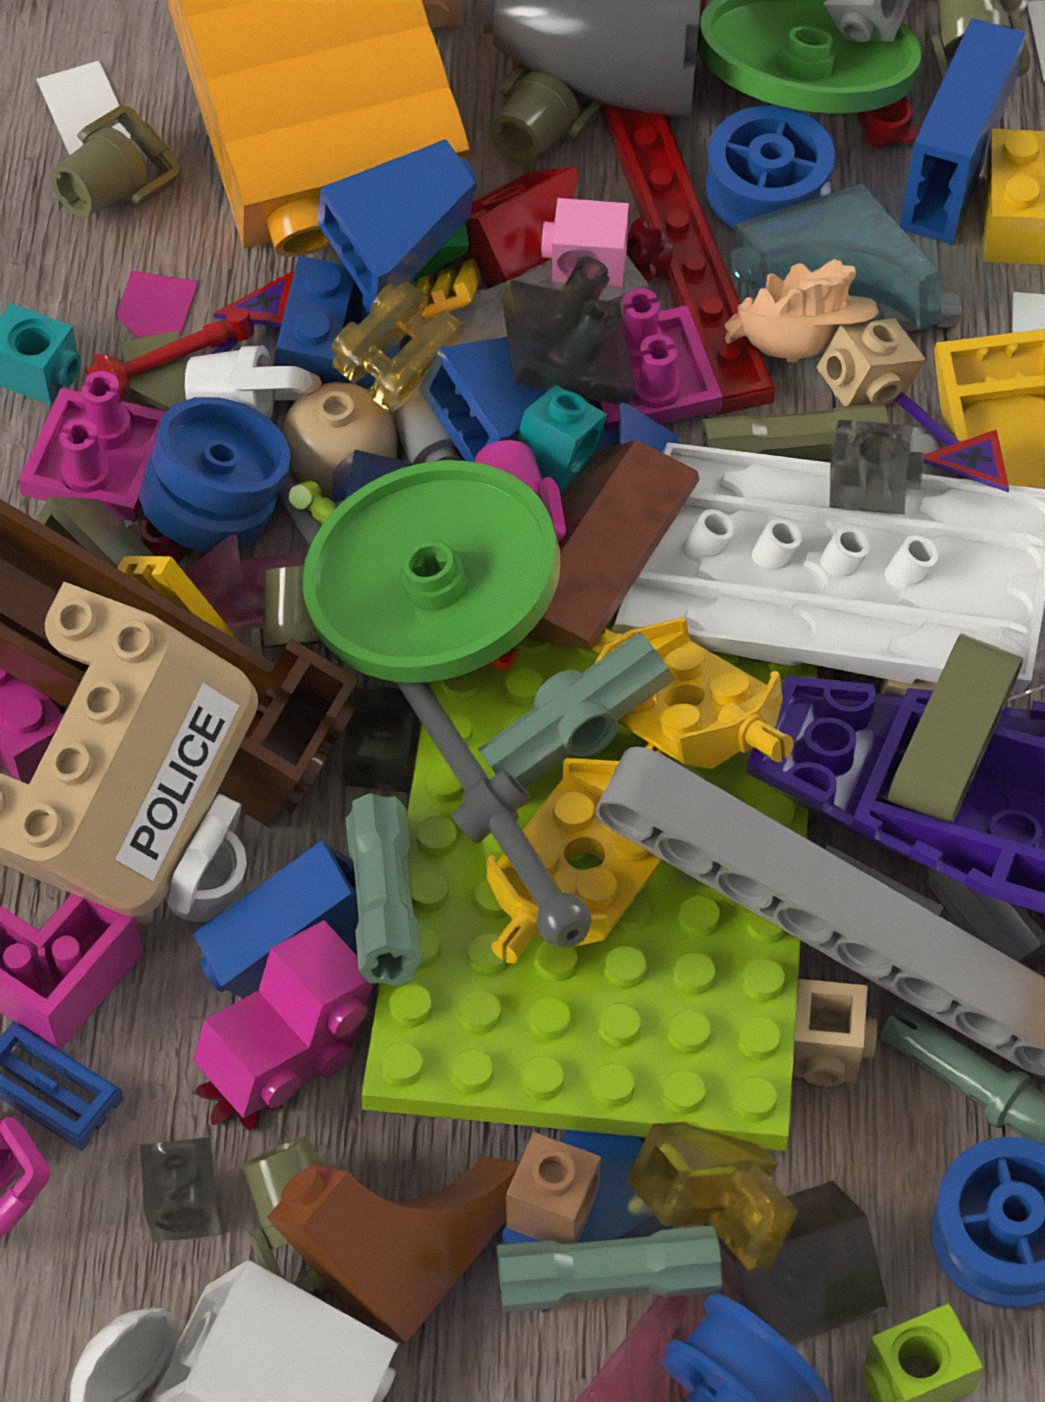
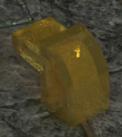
[626,1122,798,1270]

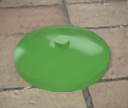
[697,0,922,113]
[303,460,561,683]

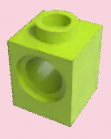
[862,1303,984,1402]

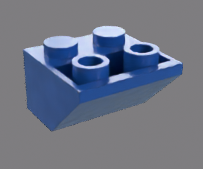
[274,255,415,389]

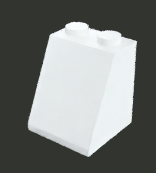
[149,1259,398,1402]

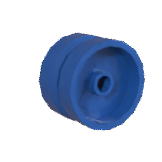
[138,397,291,553]

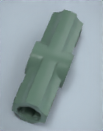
[478,632,675,788]

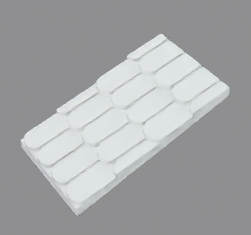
[610,442,1045,693]

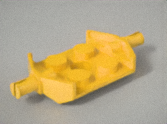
[592,617,794,769]
[487,742,672,964]

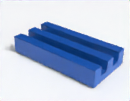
[0,1021,124,1151]

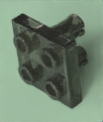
[501,257,636,405]

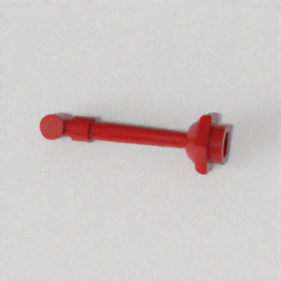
[85,308,255,401]

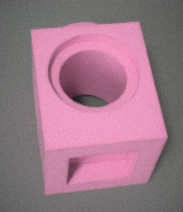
[541,198,629,288]

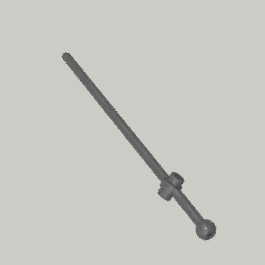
[278,470,592,948]

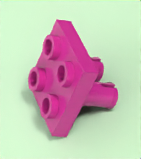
[574,288,723,430]
[18,371,166,522]

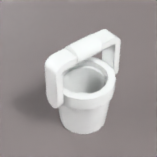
[185,345,322,419]
[165,794,247,922]

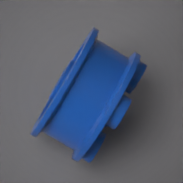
[706,105,835,238]
[930,1137,1045,1309]
[661,1294,832,1402]

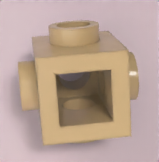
[816,318,926,406]
[792,979,877,1087]

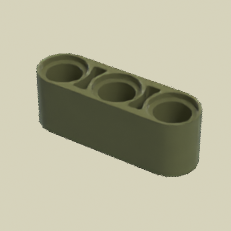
[887,633,1024,823]

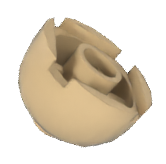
[281,382,400,505]

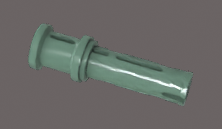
[879,1004,1045,1144]

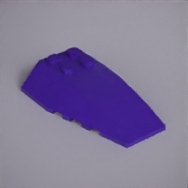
[746,675,1045,913]

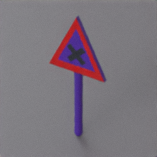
[184,270,295,386]
[894,392,1009,493]

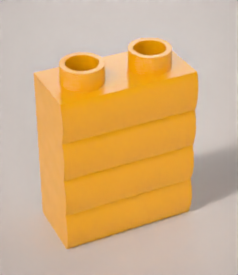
[168,0,470,257]

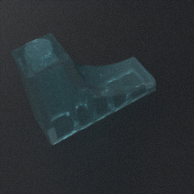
[731,184,941,329]

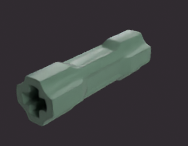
[346,793,423,987]
[497,1225,722,1313]

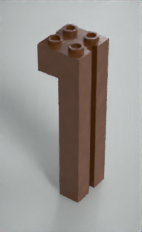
[0,499,358,827]

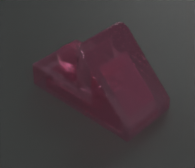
[184,534,304,627]

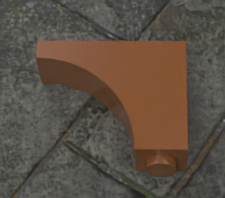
[266,1156,519,1344]

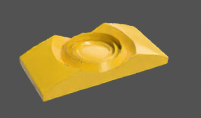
[934,329,1045,489]

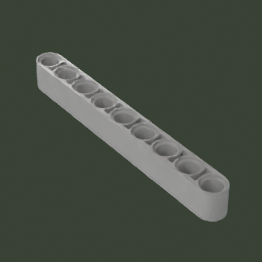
[596,747,1045,1081]

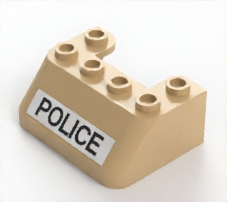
[0,582,258,916]

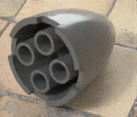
[483,0,701,118]

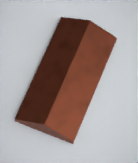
[525,439,700,650]

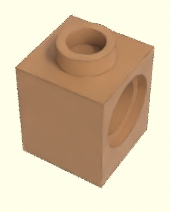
[506,1132,601,1244]

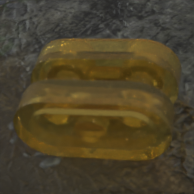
[331,281,466,413]

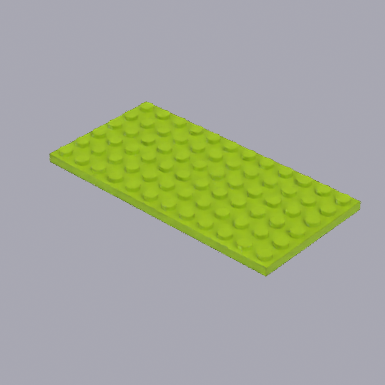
[362,496,817,1151]

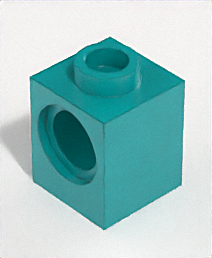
[0,303,81,405]
[516,385,607,496]

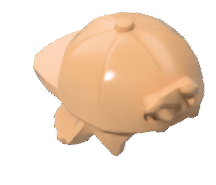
[725,259,878,363]

